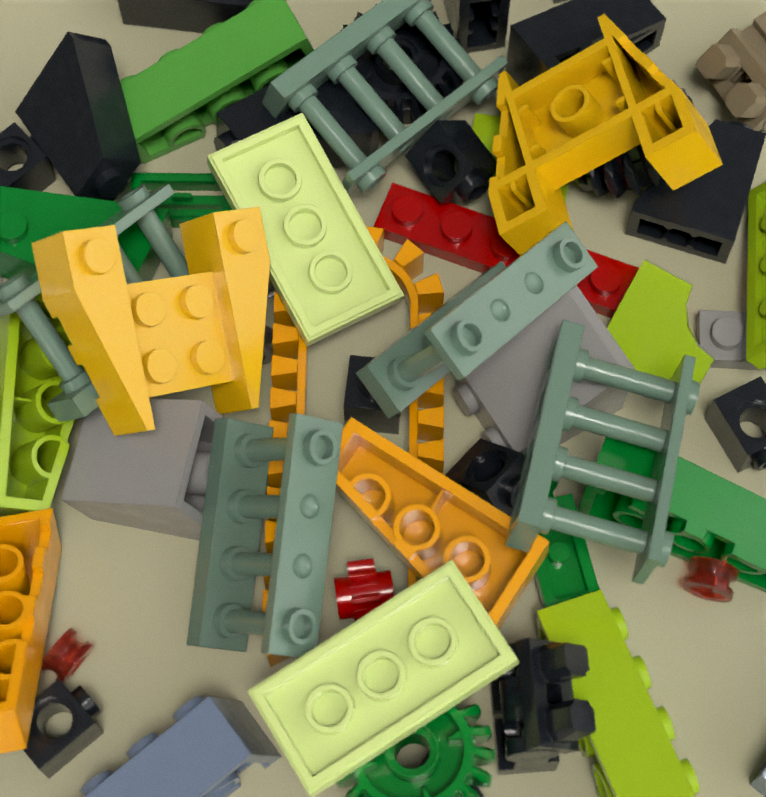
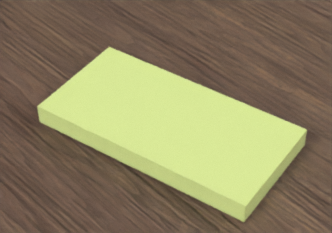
[206,113,404,347]
[247,560,519,797]

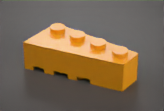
[336,417,549,630]
[0,508,62,754]

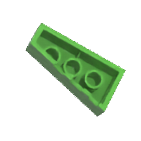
[120,0,315,164]

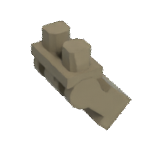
[695,12,766,131]

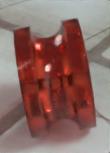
[682,556,739,603]
[41,628,94,684]

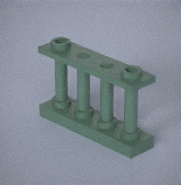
[262,0,508,195]
[0,184,189,422]
[356,221,598,419]
[505,320,700,585]
[186,413,343,657]

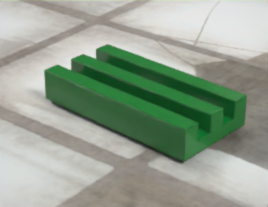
[130,173,232,228]

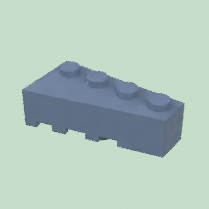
[80,695,282,797]

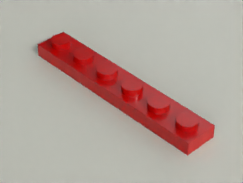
[374,182,639,319]

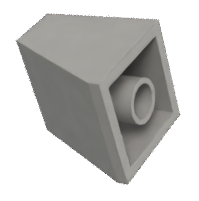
[453,285,635,456]
[62,398,224,541]

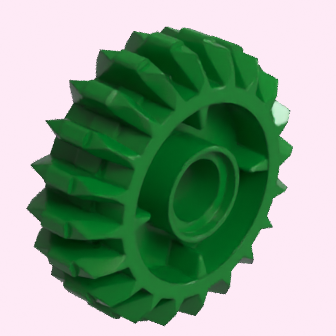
[336,701,495,797]

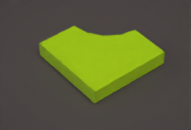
[607,259,715,384]

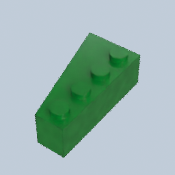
[0,186,173,282]
[578,437,766,592]

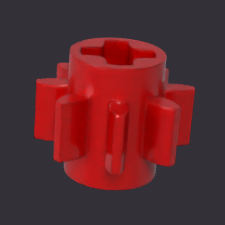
[334,558,394,621]

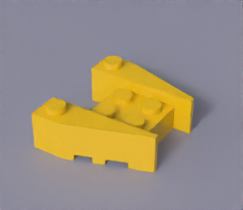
[488,14,723,256]
[31,207,270,436]

